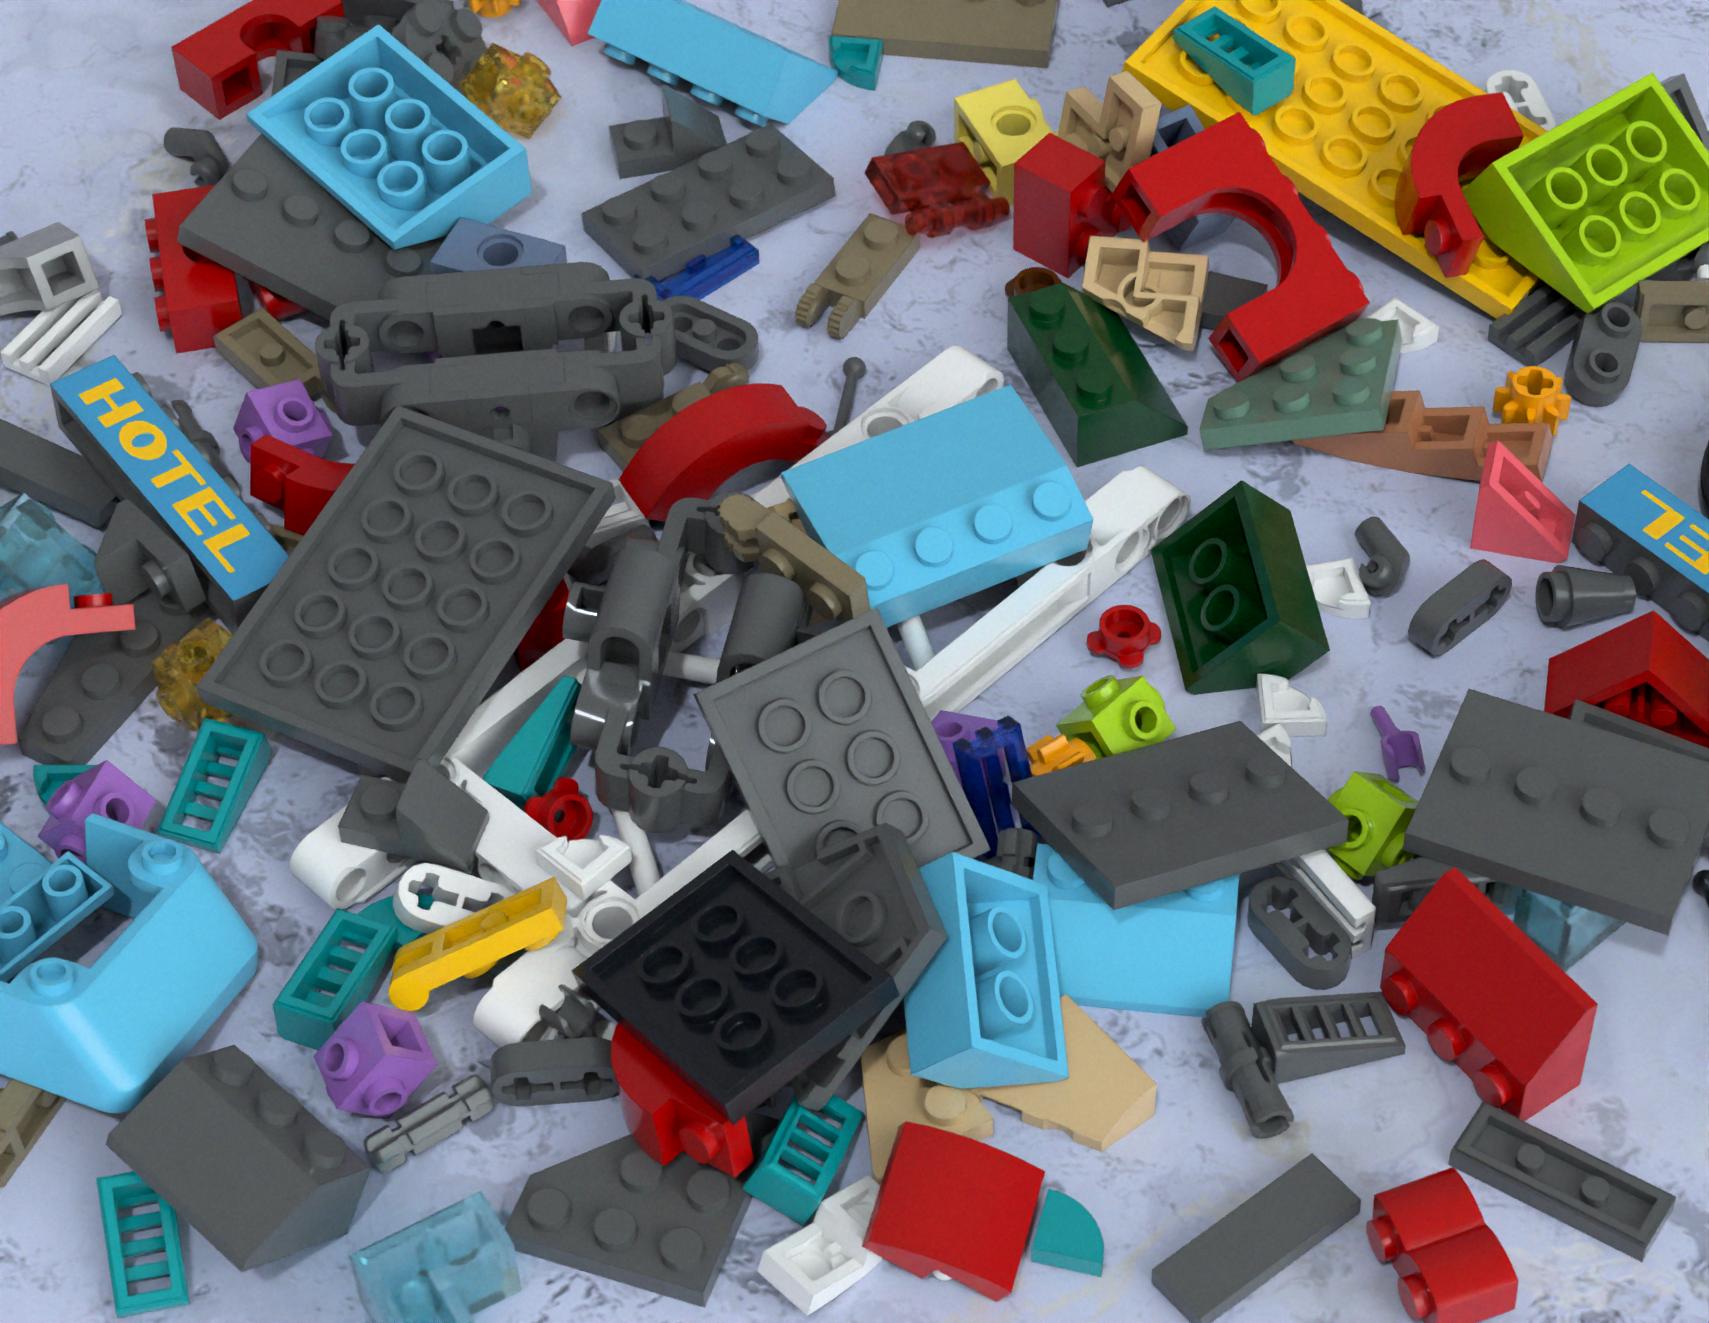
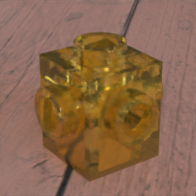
[460,42,562,139]
[152,618,234,730]

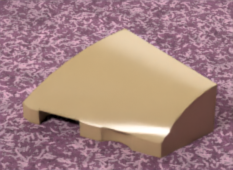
[1082,236,1210,351]
[971,994,1157,1152]

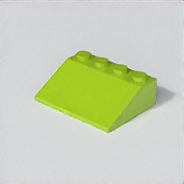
[1462,72,1709,314]

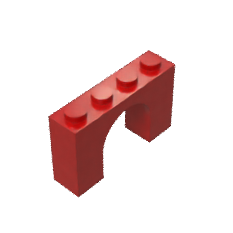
[1111,112,1370,383]

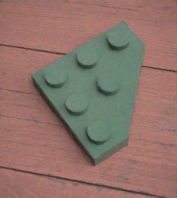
[1199,318,1402,450]

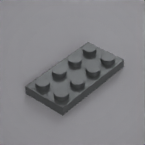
[581,124,835,284]

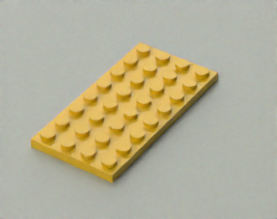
[1121,0,1548,319]

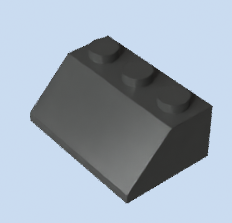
[105,1045,371,1273]

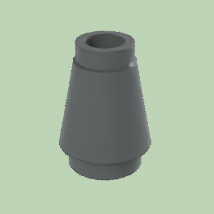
[1535,565,1636,628]

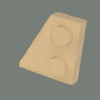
[860,1027,993,1185]

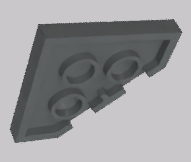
[502,1111,779,1308]

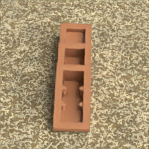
[1292,390,1553,482]

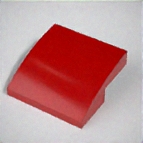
[862,1121,1045,1302]

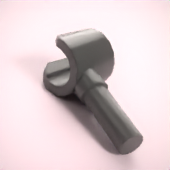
[539,984,598,1038]

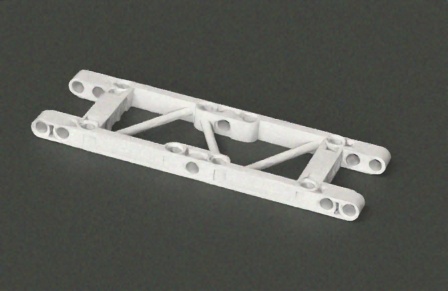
[290,345,1191,1048]

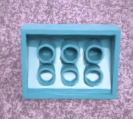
[246,24,532,250]
[781,384,1094,628]

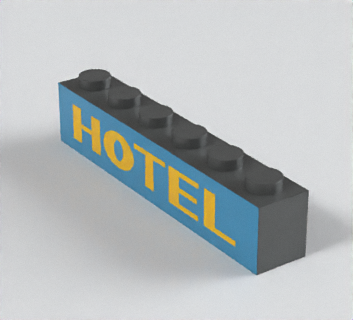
[50,355,293,635]
[1572,464,1709,642]

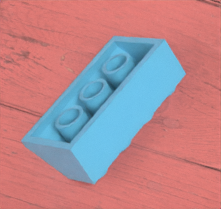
[588,0,839,127]

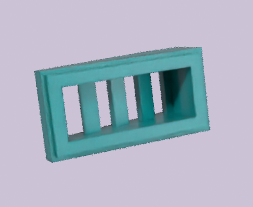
[1173,6,1295,116]
[482,675,582,811]
[157,717,272,854]
[272,908,398,1050]
[742,1093,864,1226]
[96,1171,190,1318]

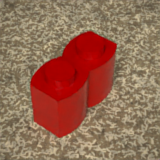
[1366,1167,1519,1323]

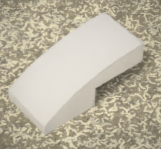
[757,1175,884,1316]

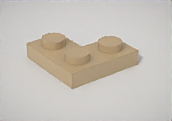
[1057,71,1162,193]

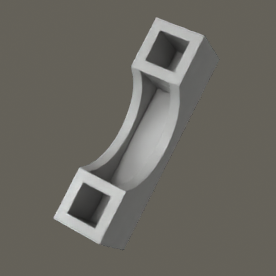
[0,222,99,316]

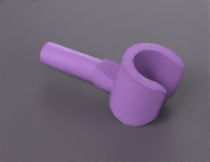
[1370,706,1426,779]

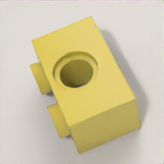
[954,79,1058,209]

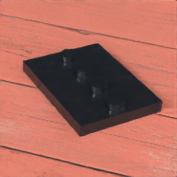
[571,850,900,1125]

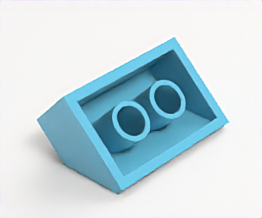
[1033,843,1240,1018]
[904,852,1069,1089]

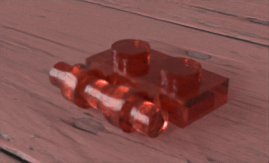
[864,142,1010,238]

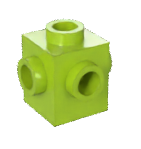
[1056,675,1176,759]
[1326,771,1419,880]

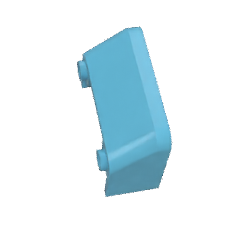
[0,813,258,1113]

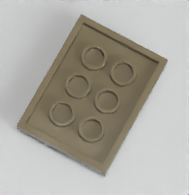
[831,0,1060,68]

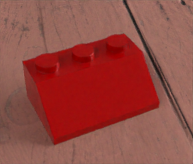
[1380,867,1598,1122]

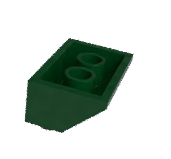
[1007,282,1188,467]
[1151,480,1330,695]

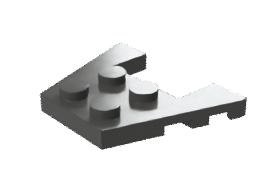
[765,823,948,1112]

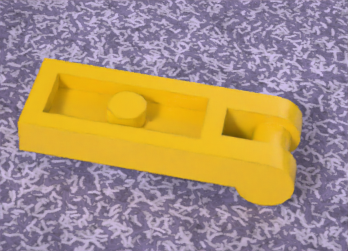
[388,877,567,1011]

